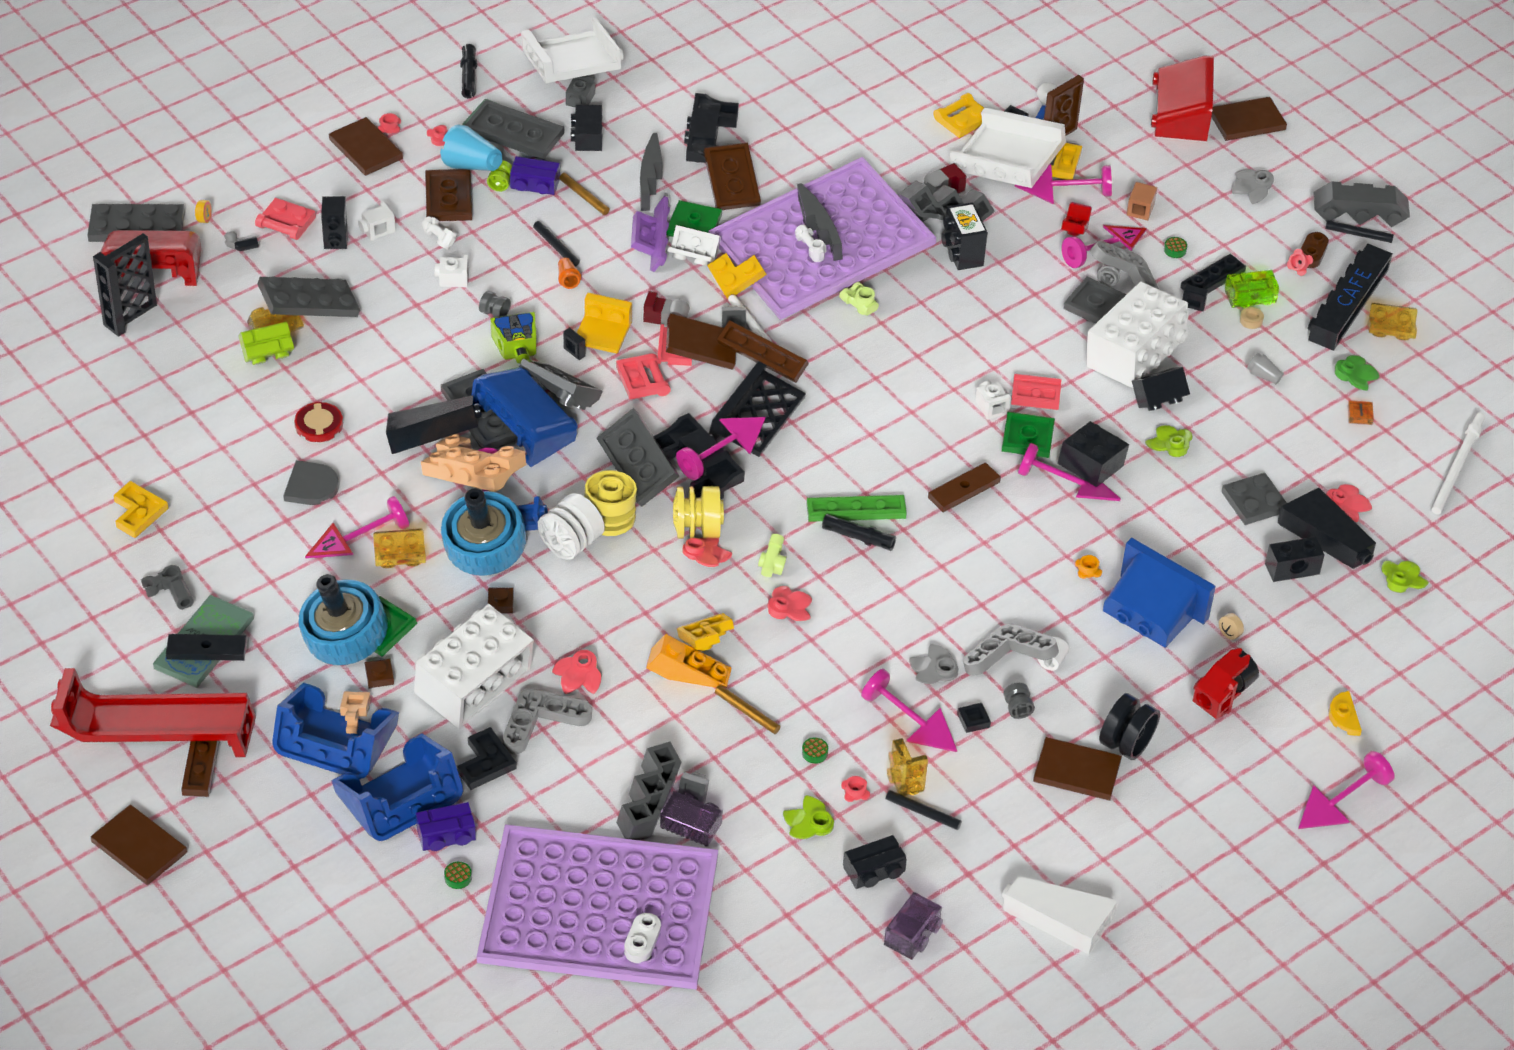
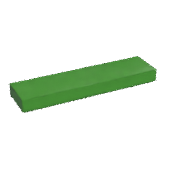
[806,495,907,522]

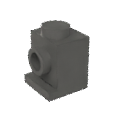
[566,75,595,107]

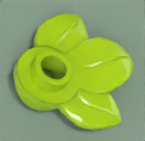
[1145,425,1193,457]
[1381,560,1429,593]
[783,795,834,839]

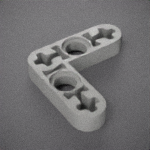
[1090,240,1159,289]
[963,624,1059,675]
[503,689,592,754]

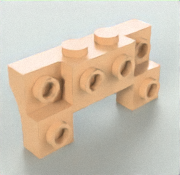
[421,434,527,492]

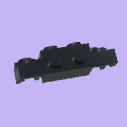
[684,93,739,163]
[654,413,745,500]

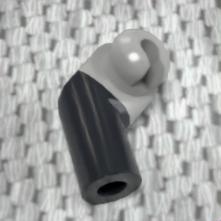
[224,231,259,251]

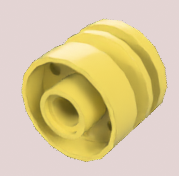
[584,470,637,536]
[673,486,724,539]

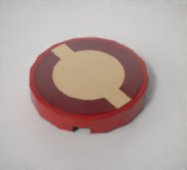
[294,402,343,442]

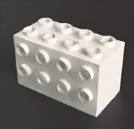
[1087,282,1189,388]
[414,604,534,729]

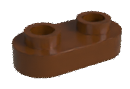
[1299,232,1329,268]

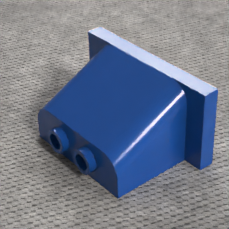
[1103,537,1216,648]

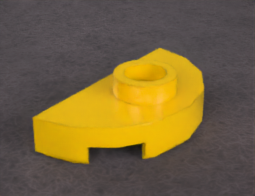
[1329,691,1362,736]

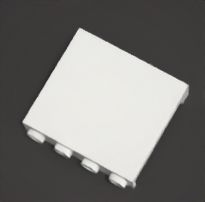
[521,17,624,83]
[950,108,1066,188]

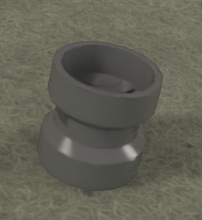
[479,290,511,318]
[1004,682,1035,719]

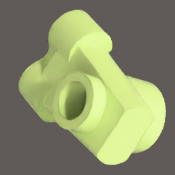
[839,282,879,316]
[758,534,787,577]

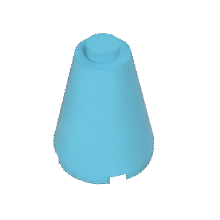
[440,125,502,171]

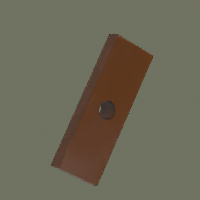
[928,462,1001,513]

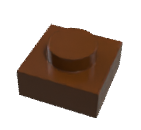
[488,588,514,613]
[364,659,394,688]

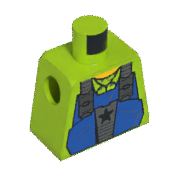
[490,312,536,364]

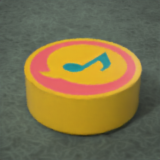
[195,200,212,223]

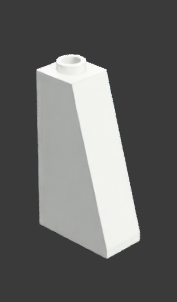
[1002,876,1117,955]

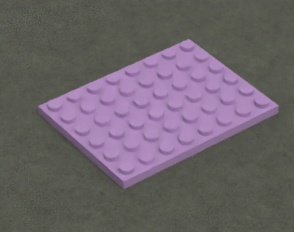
[709,157,936,320]
[477,824,718,990]

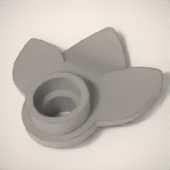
[1232,169,1274,204]
[909,644,959,684]

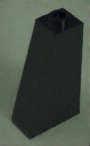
[386,396,482,454]
[1277,487,1376,569]

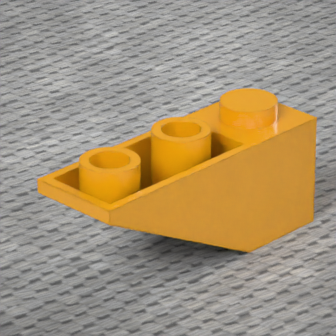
[646,634,732,688]

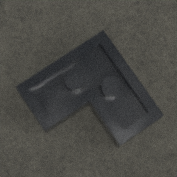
[457,727,517,790]

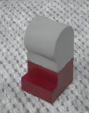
[924,163,967,194]
[643,291,690,326]

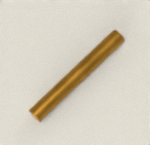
[559,173,610,215]
[715,685,780,734]

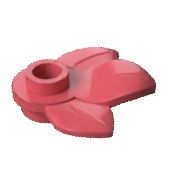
[1326,484,1372,522]
[682,537,732,567]
[767,586,812,621]
[552,650,601,694]

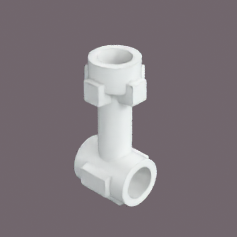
[422,217,457,250]
[795,225,827,262]

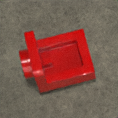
[1061,202,1092,236]

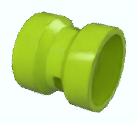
[487,160,512,192]

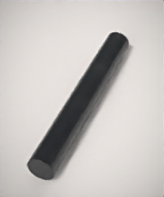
[1325,220,1394,243]
[533,221,580,267]
[885,790,962,830]

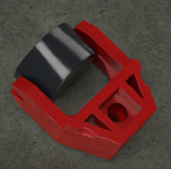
[1192,648,1259,719]

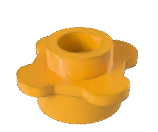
[1075,555,1102,579]

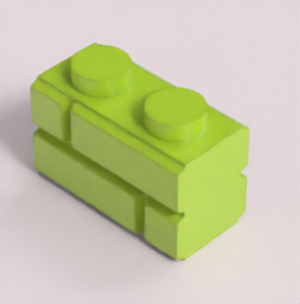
[238,322,294,365]

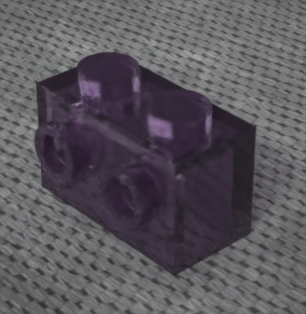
[884,892,943,960]

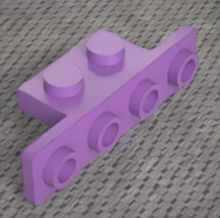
[631,196,670,272]

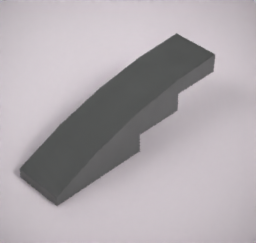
[640,133,663,211]
[797,183,843,261]

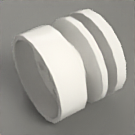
[538,493,604,560]

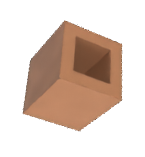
[1127,182,1158,221]

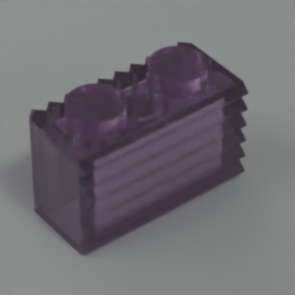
[660,791,723,847]

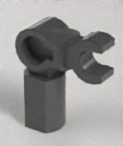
[141,565,194,610]

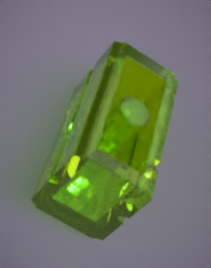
[1225,270,1279,308]

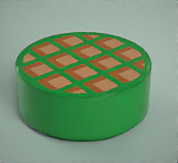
[1164,237,1188,258]
[802,737,828,764]
[444,861,472,889]

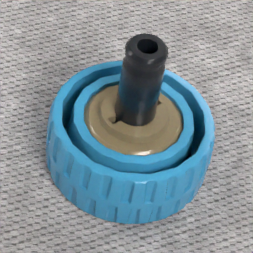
[441,488,526,576]
[298,574,388,665]

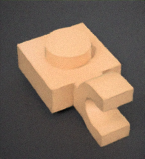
[340,691,371,734]

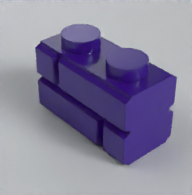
[510,156,560,195]
[415,802,476,851]

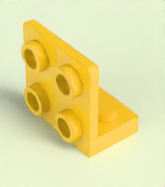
[577,292,632,354]

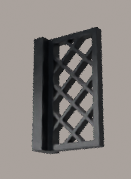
[93,233,157,337]
[709,361,806,457]

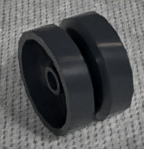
[1099,693,1161,760]

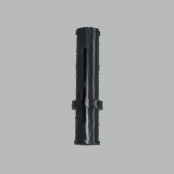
[460,44,477,99]
[822,514,896,551]

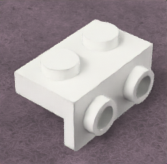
[667,225,722,266]

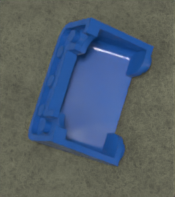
[471,367,578,467]
[272,683,399,779]
[331,733,463,841]

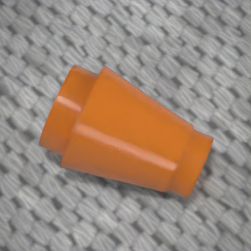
[558,258,581,289]

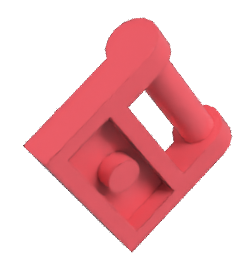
[255,198,316,240]
[616,354,671,400]

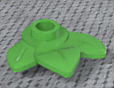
[1335,355,1380,391]

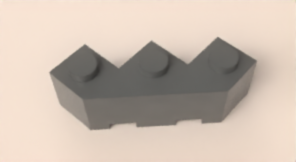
[898,181,995,222]
[1313,181,1410,227]
[616,742,682,840]

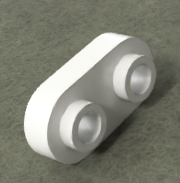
[624,913,661,963]

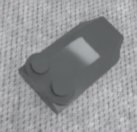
[519,359,603,410]

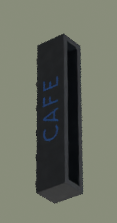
[1308,243,1393,351]

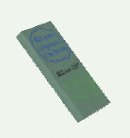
[153,595,254,688]

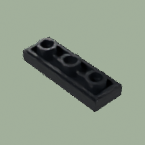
[1180,254,1246,293]
[166,634,247,661]

